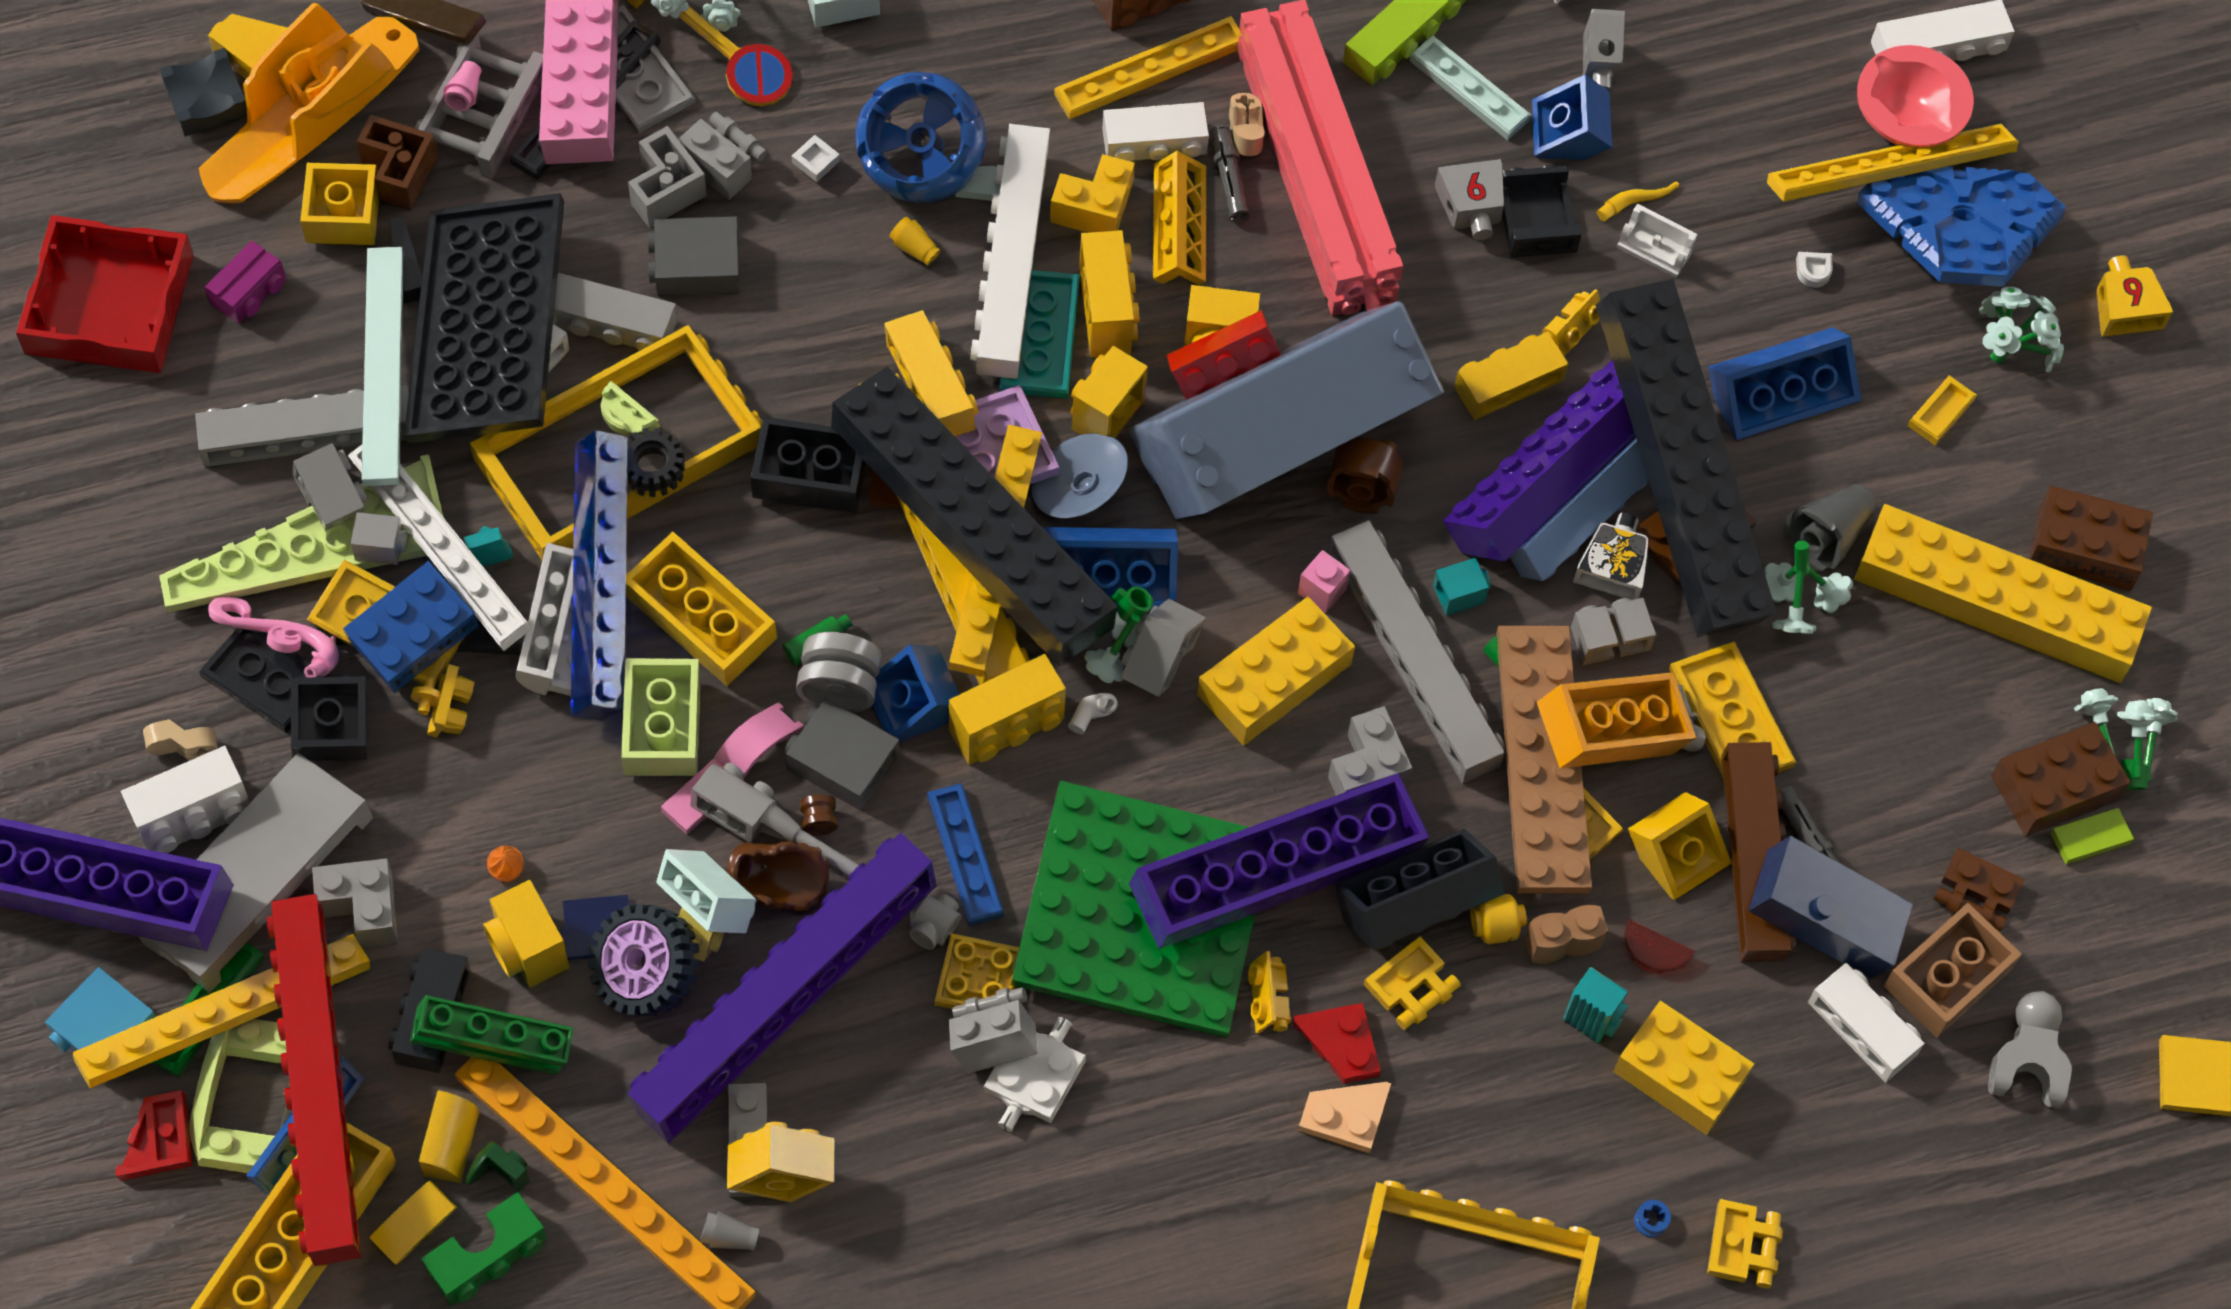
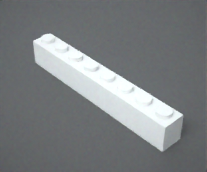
[970,124,1050,379]

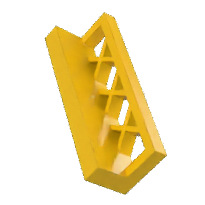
[1153,151,1206,285]

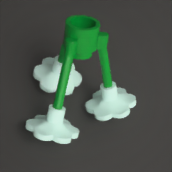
[1084,586,1154,683]

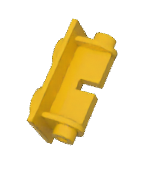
[1542,289,1600,356]
[1248,951,1291,1034]

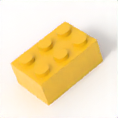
[1079,230,1140,357]
[949,654,1066,765]
[1613,1000,1755,1135]

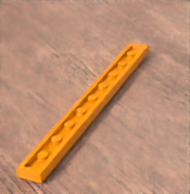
[455,1057,756,1309]

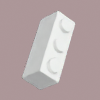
[1102,102,1209,162]
[1808,963,1925,1083]

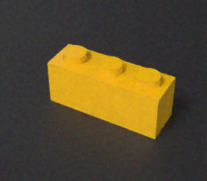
[1454,332,1568,421]

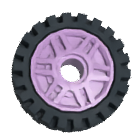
[588,904,700,1016]

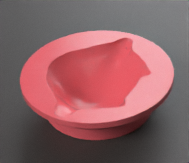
[1857,45,1974,148]

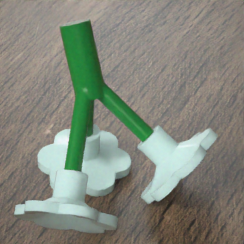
[1764,540,1853,634]

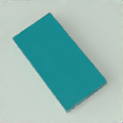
[999,270,1080,399]

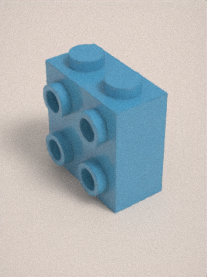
[45,967,156,1053]

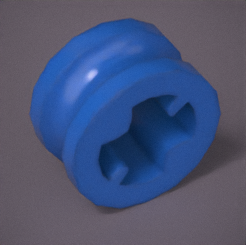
[1634,1199,1671,1237]

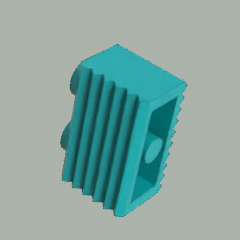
[1563,967,1629,1043]

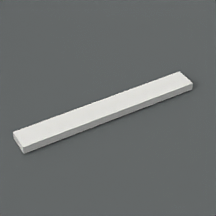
[348,444,533,651]

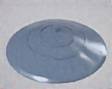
[1031,433,1128,518]

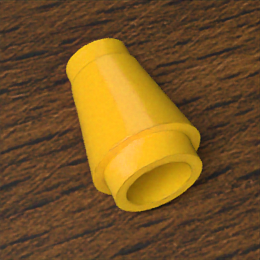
[889,217,941,266]

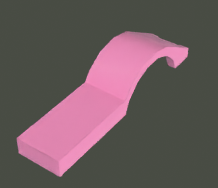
[661,702,804,835]

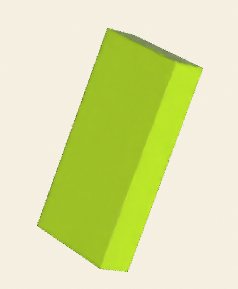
[2050,808,2134,865]

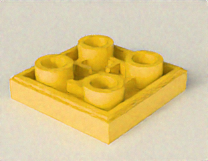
[935,933,1019,1009]

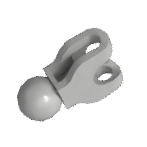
[1988,991,2072,1109]

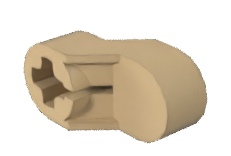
[1229,93,1265,156]
[143,719,218,761]

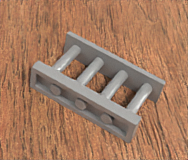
[415,33,543,179]

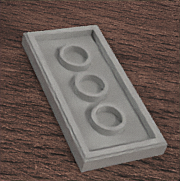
[616,5,695,134]

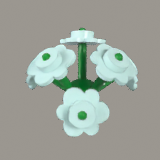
[1979,287,2064,373]

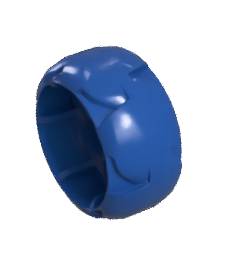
[855,71,987,203]

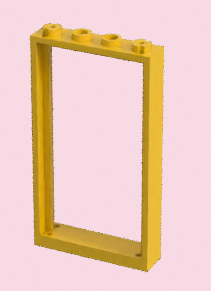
[470,325,762,560]

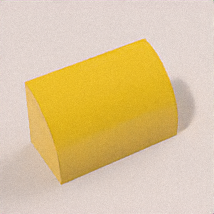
[419,1090,480,1183]

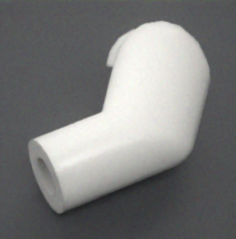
[1068,693,1118,735]

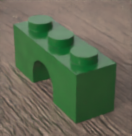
[421,1192,547,1306]

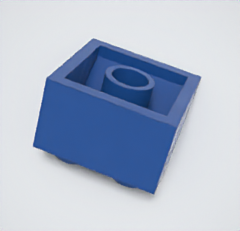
[1532,75,1612,160]
[873,644,960,742]

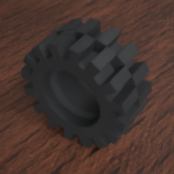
[619,428,685,497]

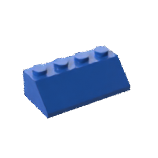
[1708,327,1862,440]
[1042,527,1178,609]

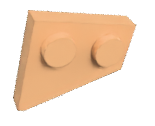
[1298,1082,1391,1153]

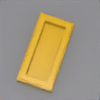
[1907,375,1977,446]

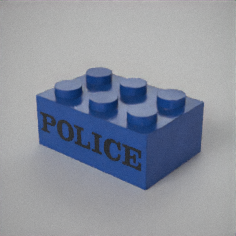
[343,561,479,693]

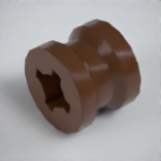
[799,794,838,836]

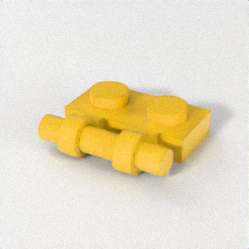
[1364,936,1461,1030]
[1707,1199,1783,1288]

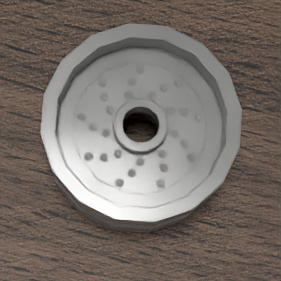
[796,632,882,712]

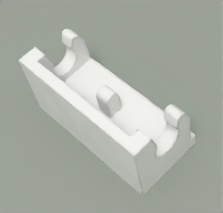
[1616,204,1698,278]

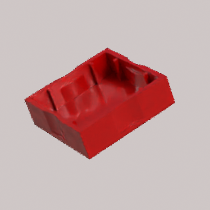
[16,215,194,373]

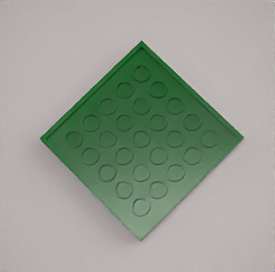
[1010,780,1255,1038]

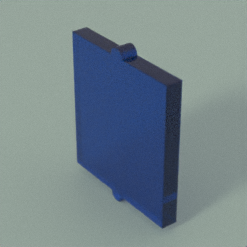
[561,895,629,960]

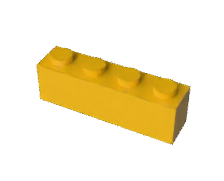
[884,310,978,436]

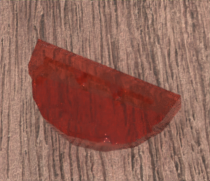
[1623,919,1695,974]

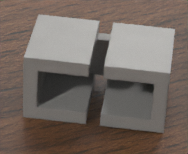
[1571,598,1656,665]

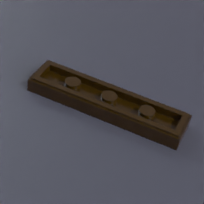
[361,0,486,46]

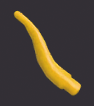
[1596,182,1679,222]

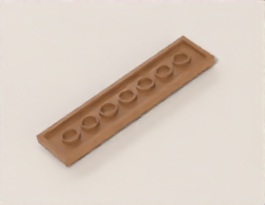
[1496,626,1592,893]

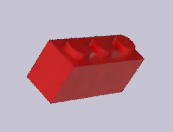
[1167,310,1281,400]

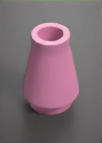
[443,61,482,112]

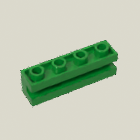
[410,995,573,1075]

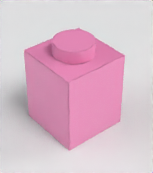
[1298,550,1351,614]

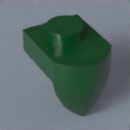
[466,1141,530,1192]

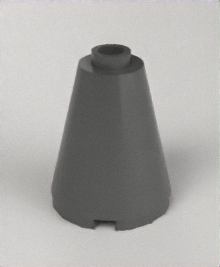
[1784,484,1876,571]

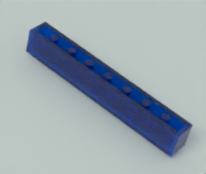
[571,430,628,721]

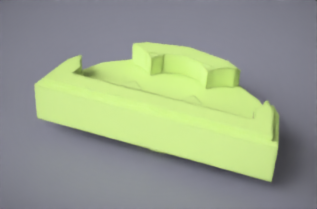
[600,381,660,436]

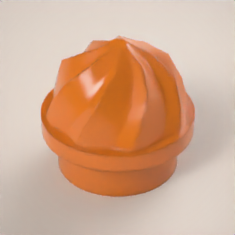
[487,845,524,882]

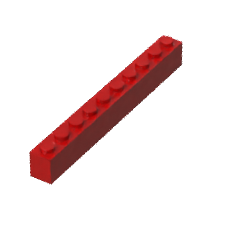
[267,894,361,1266]

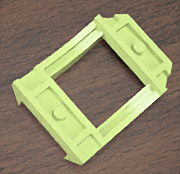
[189,1019,293,1173]

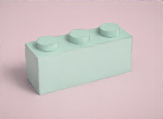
[656,849,756,933]

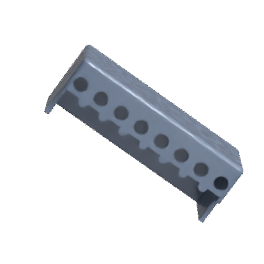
[1129,302,1445,519]

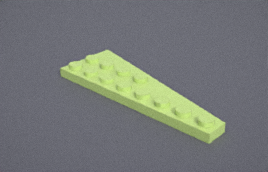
[159,454,444,613]

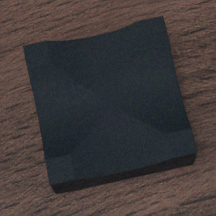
[160,48,247,137]

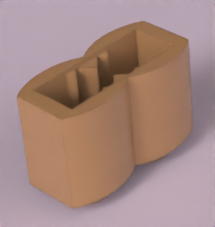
[1525,905,1608,964]

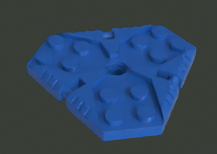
[1857,166,2066,287]

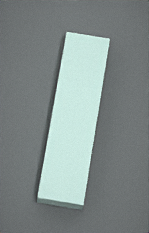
[1409,35,1531,141]

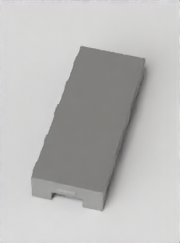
[138,753,373,993]

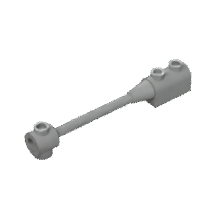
[690,763,961,950]

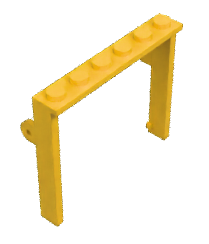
[1347,1181,1600,1309]

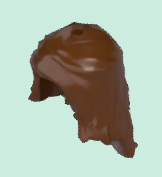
[725,841,829,912]

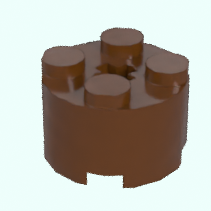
[1326,436,1403,514]

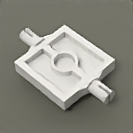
[984,1017,1086,1132]

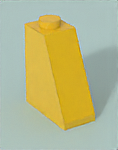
[208,14,287,79]

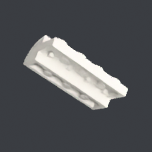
[515,543,614,699]

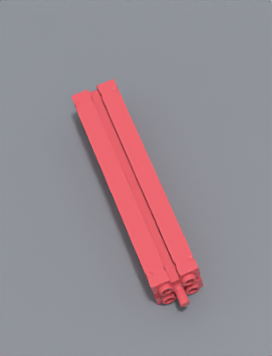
[1237,0,1403,316]

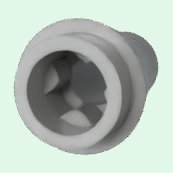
[700,1211,759,1251]

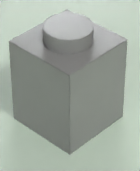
[350,512,408,565]

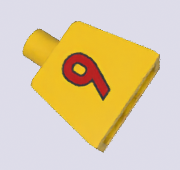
[2097,255,2173,337]

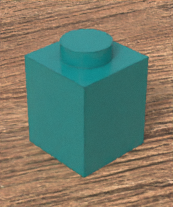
[1432,558,1491,616]

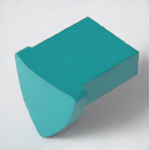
[464,526,514,567]

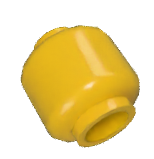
[1470,894,1527,944]

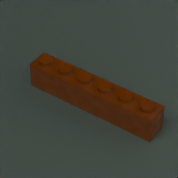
[1721,742,1796,962]

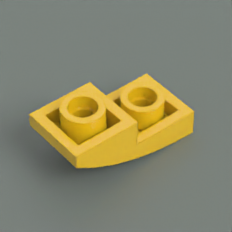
[369,1181,457,1265]

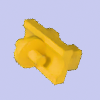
[411,664,475,738]

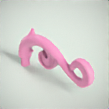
[208,596,339,677]

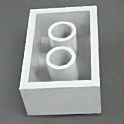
[121,746,250,853]

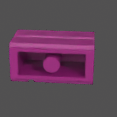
[204,240,286,324]

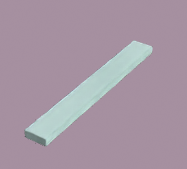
[362,247,404,486]

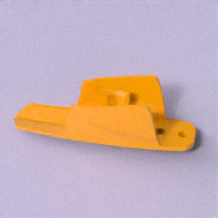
[199,3,419,203]

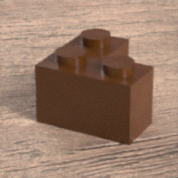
[357,114,438,211]

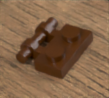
[1933,848,2025,932]

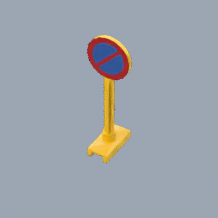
[626,0,793,106]

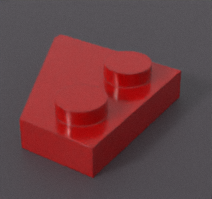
[1292,1003,1381,1084]
[115,1090,192,1181]

